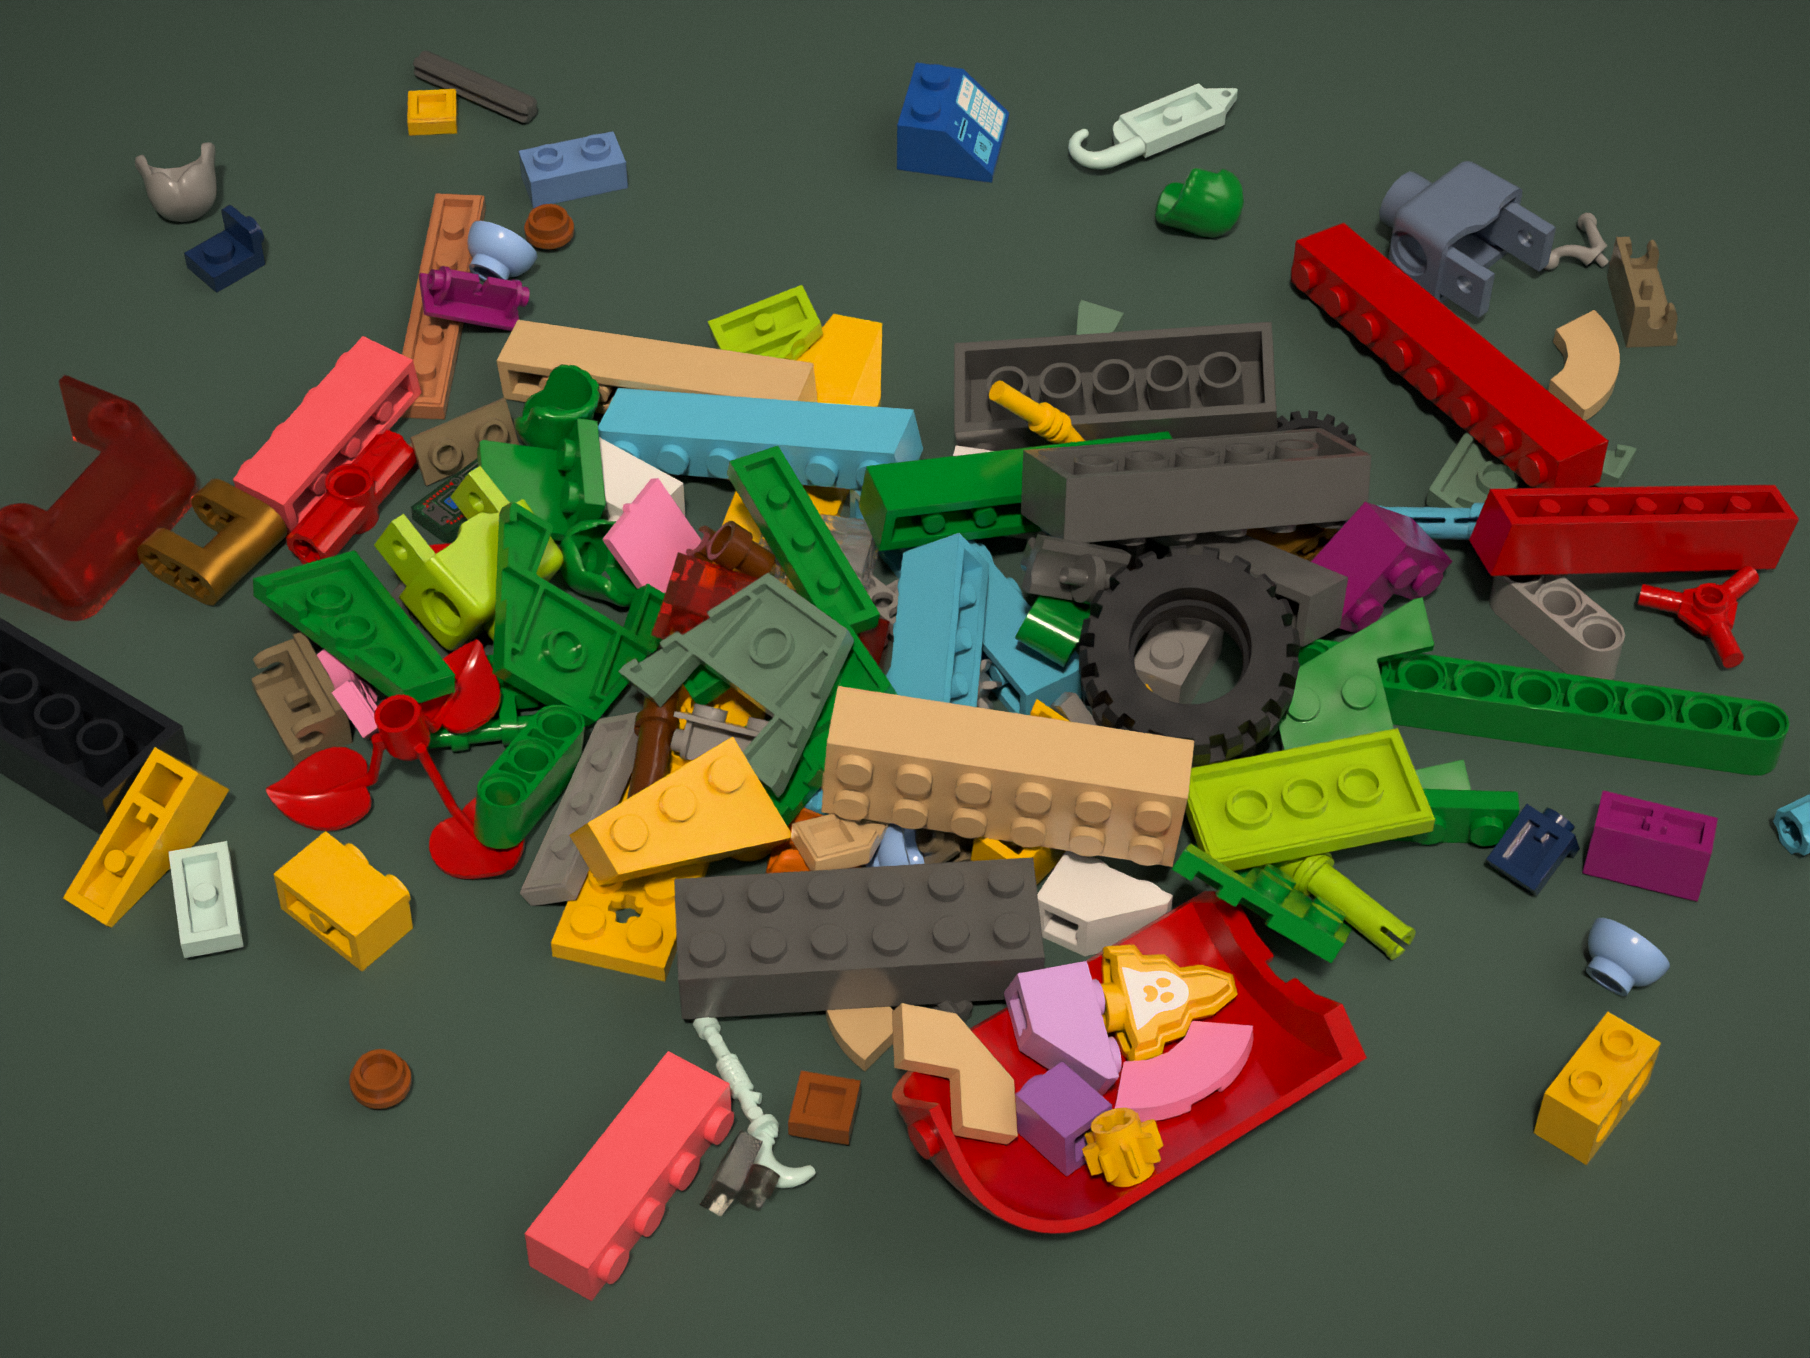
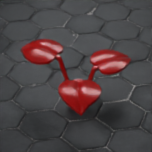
[266,639,525,879]

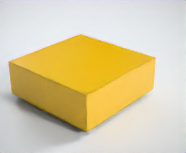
[407,89,457,136]

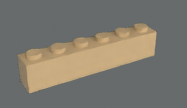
[497,320,818,414]

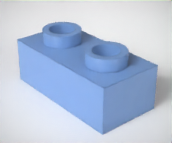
[519,131,628,208]

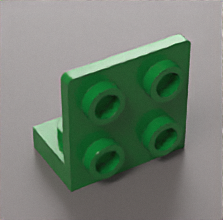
[477,418,606,541]

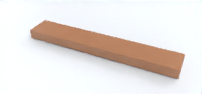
[400,194,486,420]

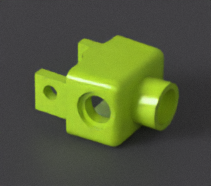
[374,466,563,651]

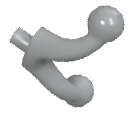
[1544,212,1609,270]

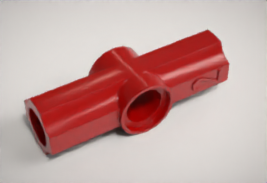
[286,429,416,564]

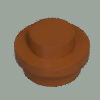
[524,204,574,250]
[349,1049,412,1109]

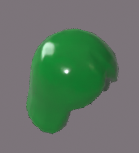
[1155,168,1244,238]
[514,364,600,450]
[559,519,637,607]

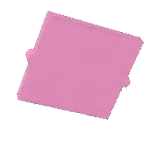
[602,478,702,597]

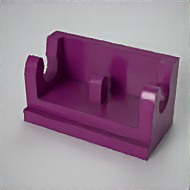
[1583,790,1718,902]

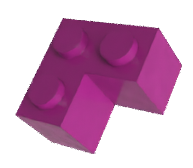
[1311,502,1453,633]

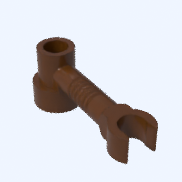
[686,521,775,581]

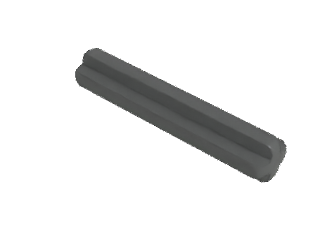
[413,51,538,124]

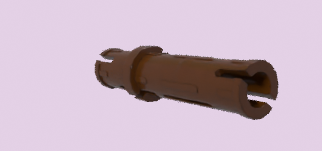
[627,684,682,799]

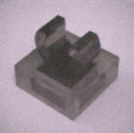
[699,1130,780,1216]

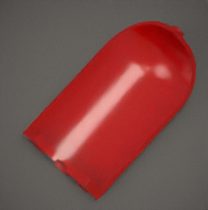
[892,891,1367,1234]

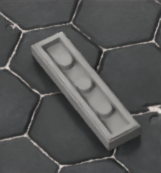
[520,712,638,906]

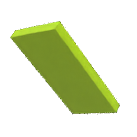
[1185,728,1435,871]

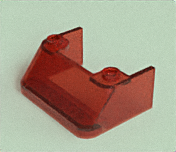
[0,375,199,621]

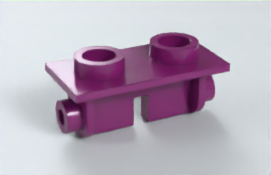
[419,266,530,331]

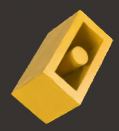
[273,831,413,971]

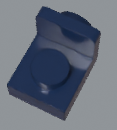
[184,205,265,293]
[1486,804,1580,897]

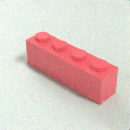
[233,336,421,535]
[524,1051,734,1301]

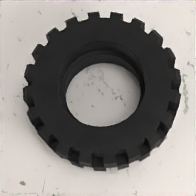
[1079,545,1301,768]

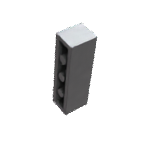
[1126,532,1348,647]

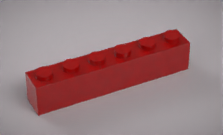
[1469,485,1799,576]

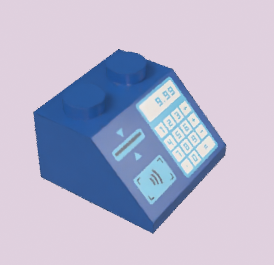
[897,63,1009,183]

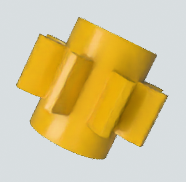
[1082,1107,1164,1187]

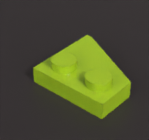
[707,285,823,360]

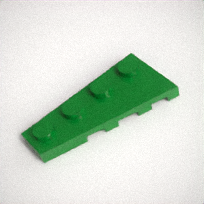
[253,550,455,703]

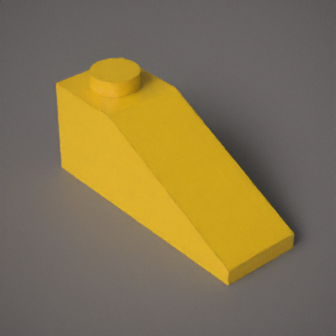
[63,747,230,928]

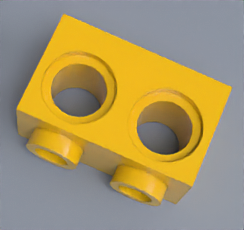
[1534,1012,1661,1165]

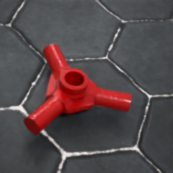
[1637,566,1759,668]

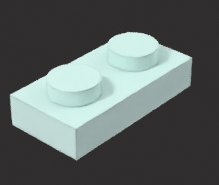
[169,841,244,958]

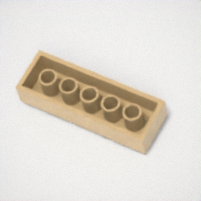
[821,686,1194,867]

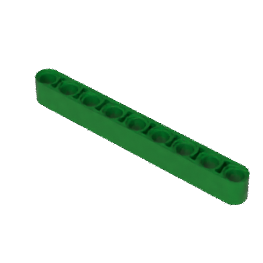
[1298,639,1790,776]

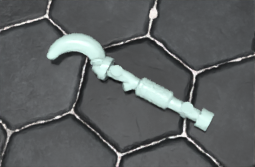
[693,1017,816,1189]

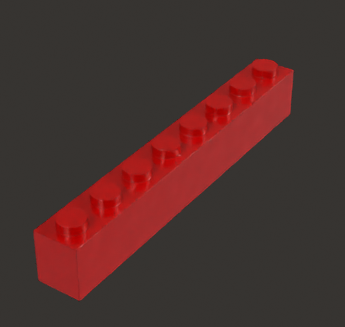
[1291,223,1609,488]

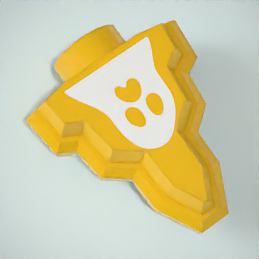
[1101,945,1238,1061]

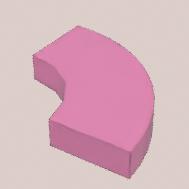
[317,649,379,739]
[1115,1021,1253,1122]

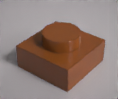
[788,1071,861,1145]

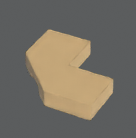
[791,773,890,871]
[892,1003,1018,1145]

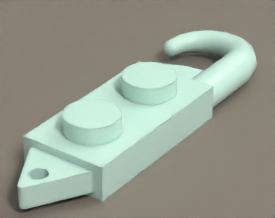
[1068,83,1238,170]

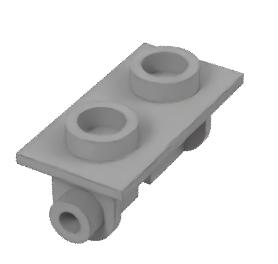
[671,703,769,760]

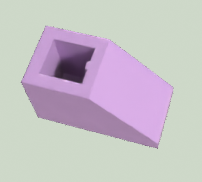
[1004,961,1122,1095]

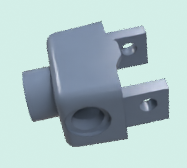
[1379,161,1556,318]

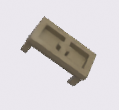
[1607,237,1678,348]
[251,632,353,765]

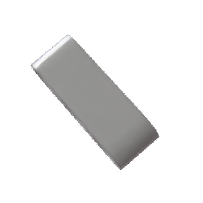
[1489,574,1625,680]

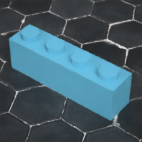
[888,533,989,707]

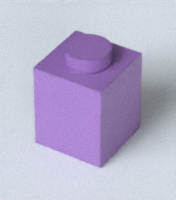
[1015,1061,1112,1177]

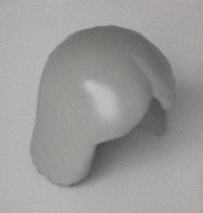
[135,142,217,222]

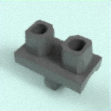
[1020,534,1131,604]

